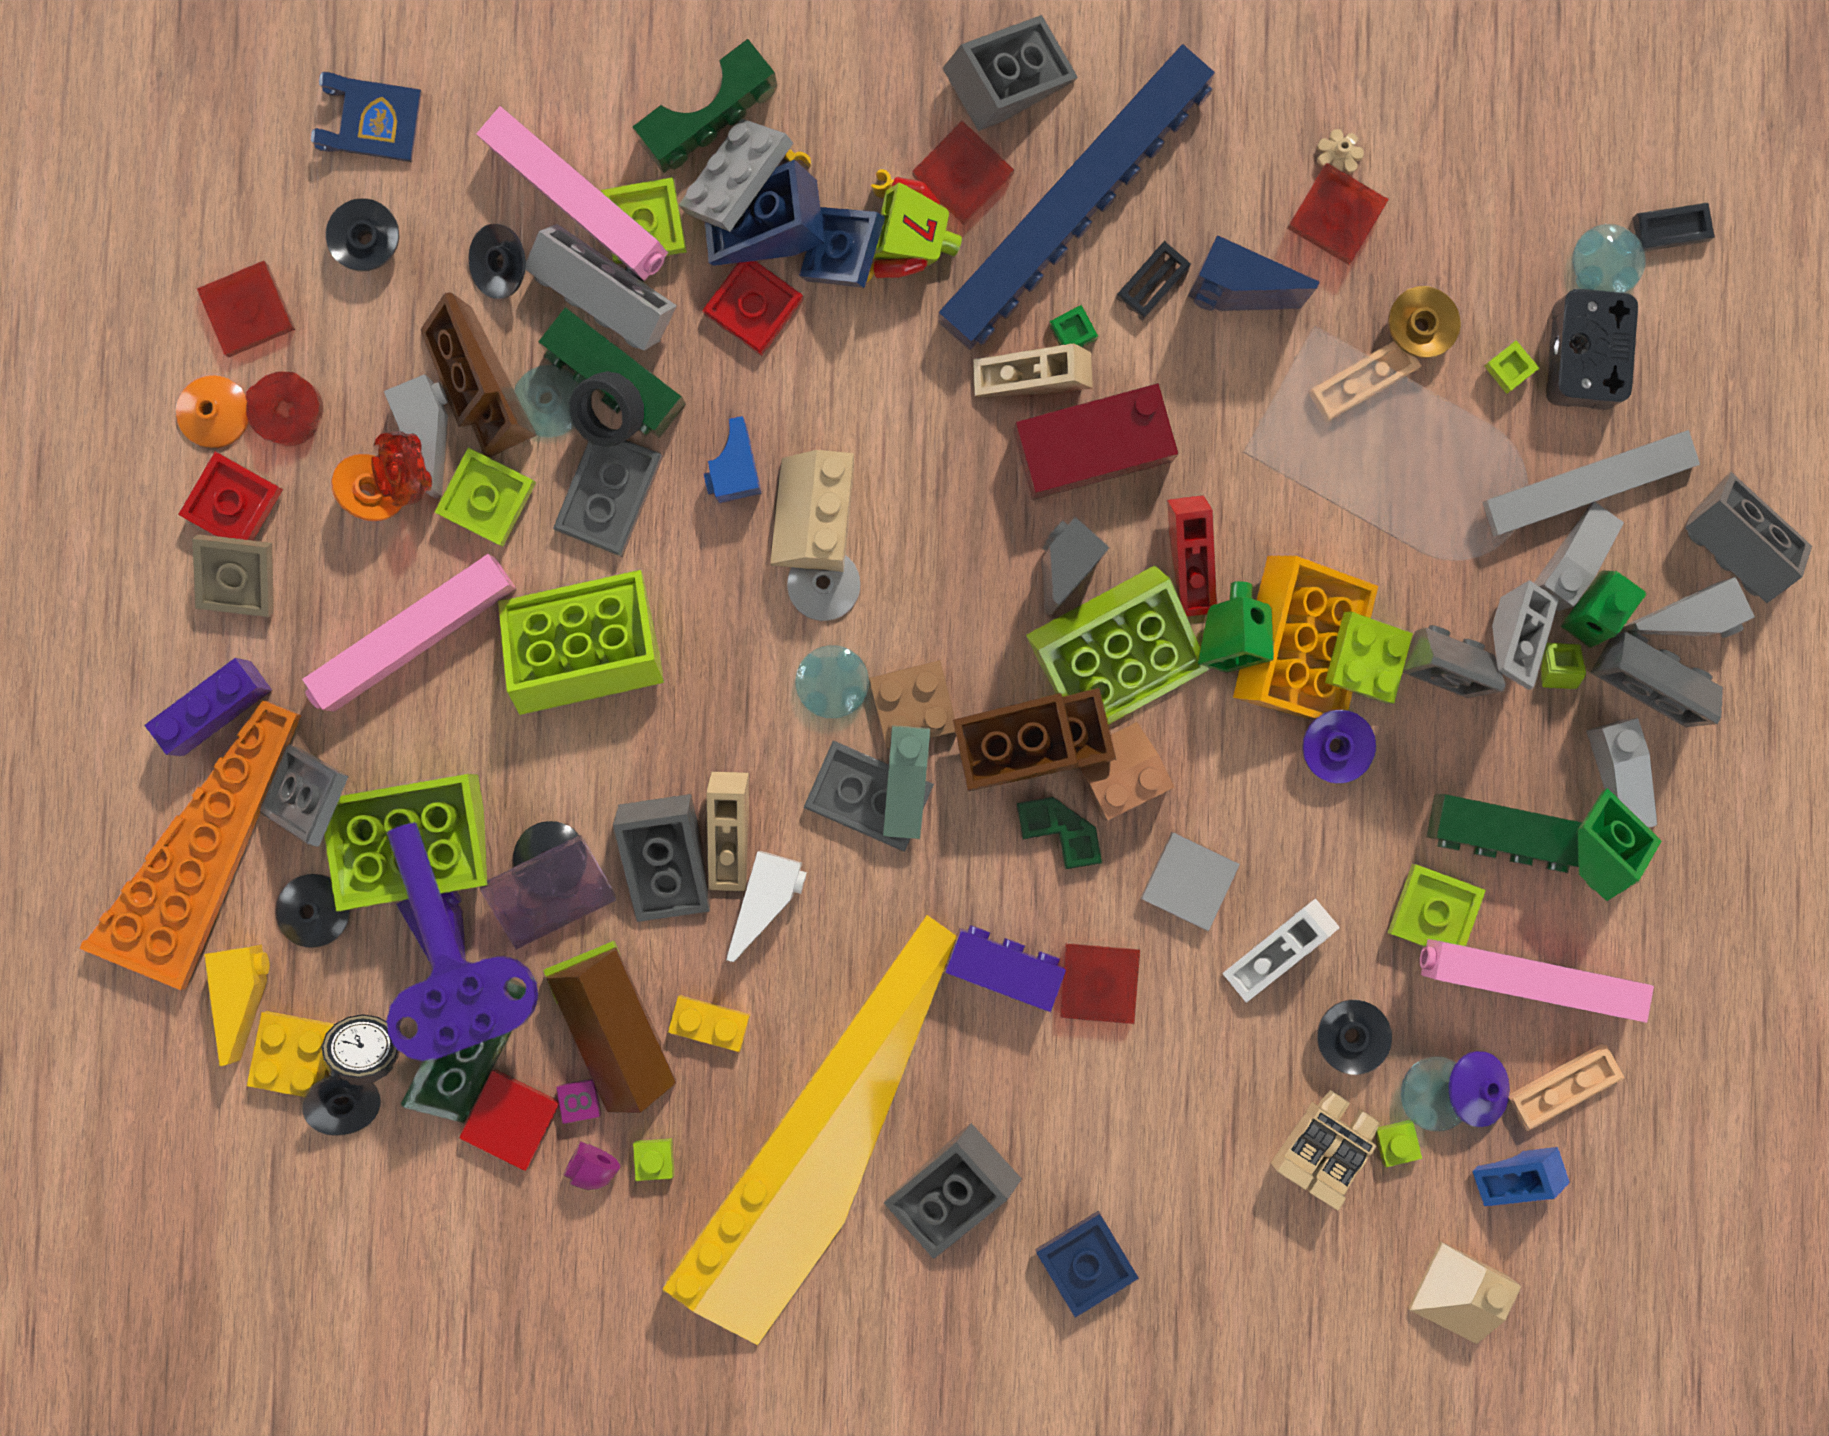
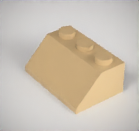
[770,450,854,572]

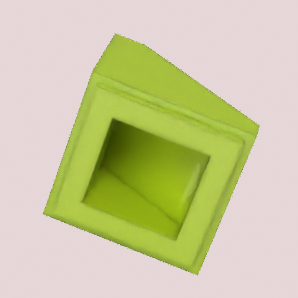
[1541,643,1586,689]

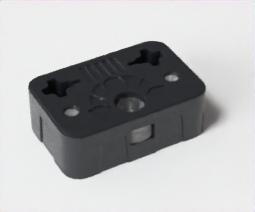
[1546,289,1638,410]

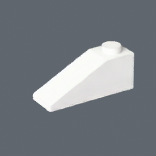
[726,851,807,962]
[1222,898,1340,1003]

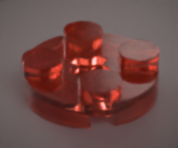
[245,371,324,447]
[371,431,433,507]

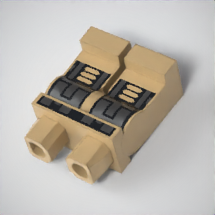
[1271,1090,1380,1211]

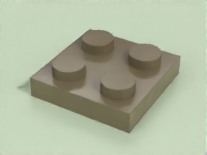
[192,534,274,617]

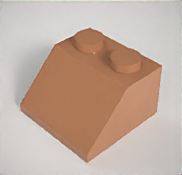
[1078,722,1175,820]

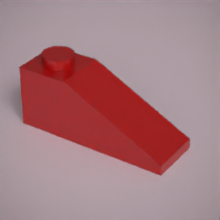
[1167,495,1217,617]

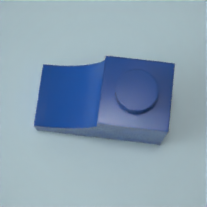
[704,416,762,503]
[1472,1147,1570,1207]

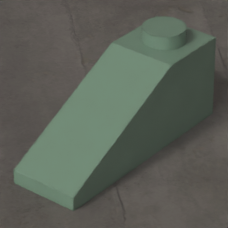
[883,725,930,839]

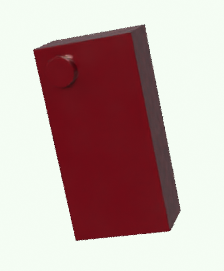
[1013,383,1179,500]

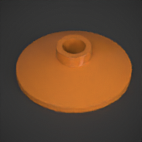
[176,375,250,448]
[331,454,407,521]

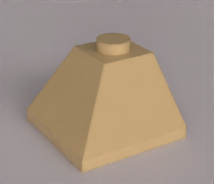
[1408,1241,1521,1344]

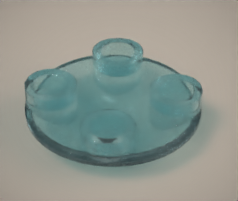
[1573,224,1646,293]
[795,645,869,718]
[1401,1056,1463,1131]

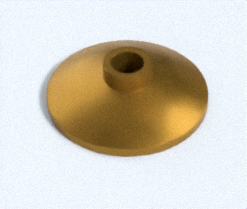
[1388,286,1461,358]

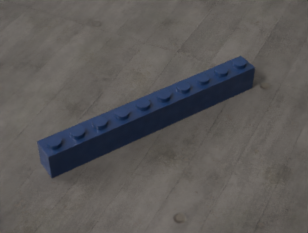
[938,44,1215,350]

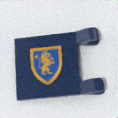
[311,72,422,162]

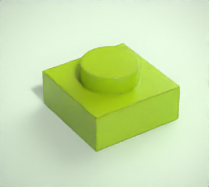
[1484,340,1539,394]
[1375,1120,1423,1167]
[633,1138,675,1181]

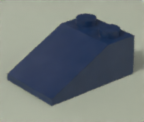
[705,160,825,266]
[1188,235,1320,311]

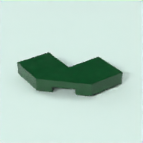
[1016,797,1102,869]

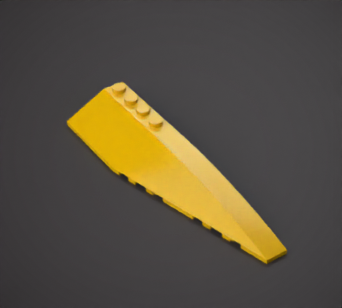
[662,915,957,1345]

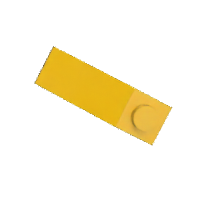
[204,945,270,1066]

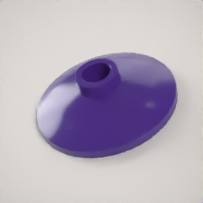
[1302,710,1376,783]
[1448,1051,1510,1127]

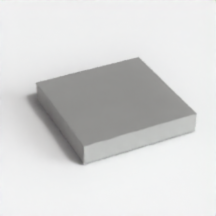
[1140,832,1240,931]

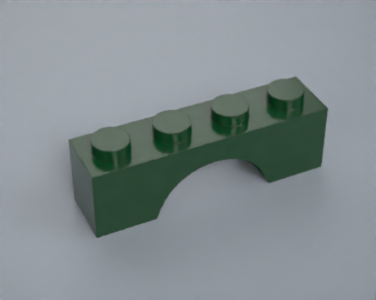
[632,39,777,173]

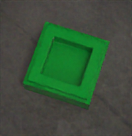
[1048,305,1098,347]

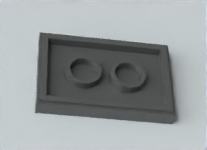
[553,440,663,557]
[803,740,934,852]
[260,745,349,847]

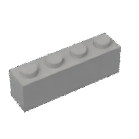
[525,224,677,351]

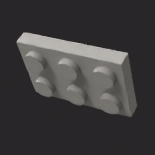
[679,118,794,231]

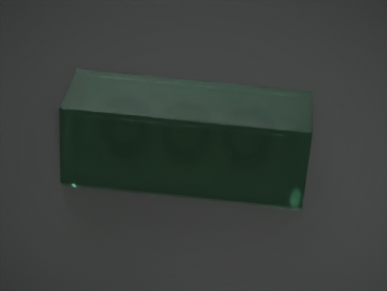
[401,979,526,1123]

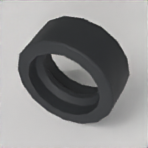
[569,371,644,448]

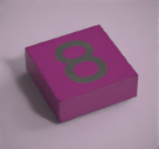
[556,1079,602,1124]

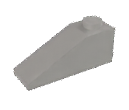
[384,374,448,499]
[1534,502,1624,611]
[1622,577,1755,638]
[1492,580,1559,690]
[1586,718,1657,828]

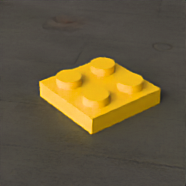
[246,1011,334,1097]

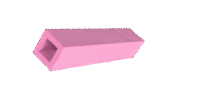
[476,106,668,281]
[302,554,516,712]
[1420,939,1654,1023]

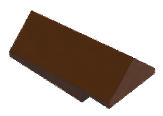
[420,292,537,457]
[953,688,1117,792]
[546,947,676,1113]

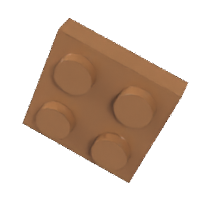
[869,660,955,749]

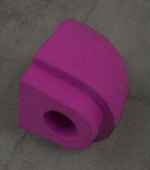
[563,1141,620,1190]

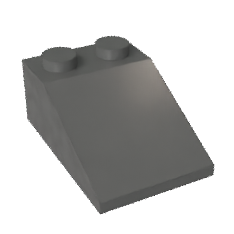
[942,15,1078,131]
[1403,625,1506,698]
[613,794,710,922]
[884,1123,1022,1259]

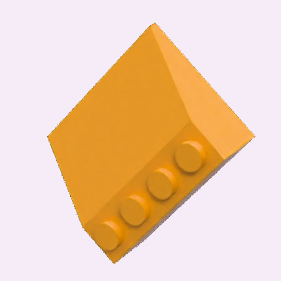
[1233,555,1379,720]

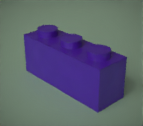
[144,658,272,756]
[944,925,1066,1012]

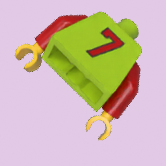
[867,169,962,282]

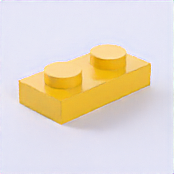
[668,995,751,1052]

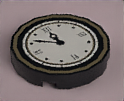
[321,1014,400,1085]

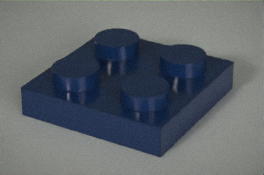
[799,207,885,288]
[1035,1210,1139,1318]

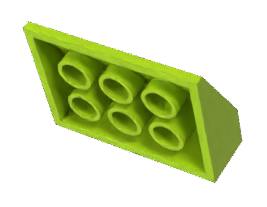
[1026,565,1210,724]
[498,570,664,715]
[324,774,487,911]

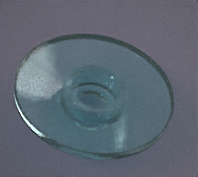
[514,365,578,438]

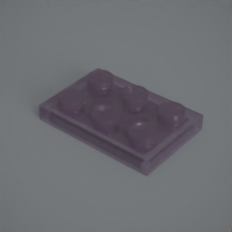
[480,835,616,949]

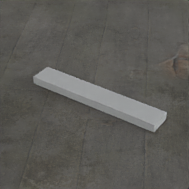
[1482,430,1700,536]

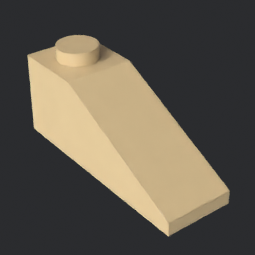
[973,343,1093,397]
[707,772,749,891]

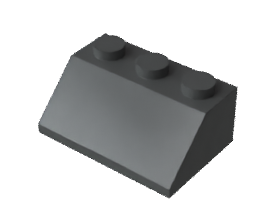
[1685,472,1812,603]
[1041,517,1110,616]
[1590,631,1723,727]

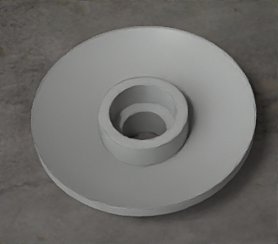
[787,556,860,621]

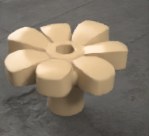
[1317,129,1364,178]

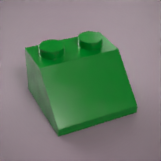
[1578,788,1662,902]

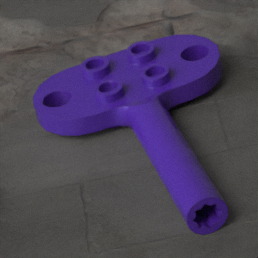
[386,822,538,1061]

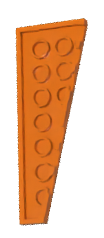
[79,701,301,990]

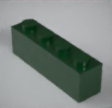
[538,307,686,438]
[1426,794,1583,873]

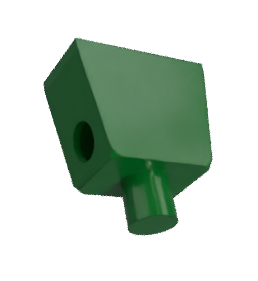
[1560,570,1646,648]
[1198,581,1274,673]

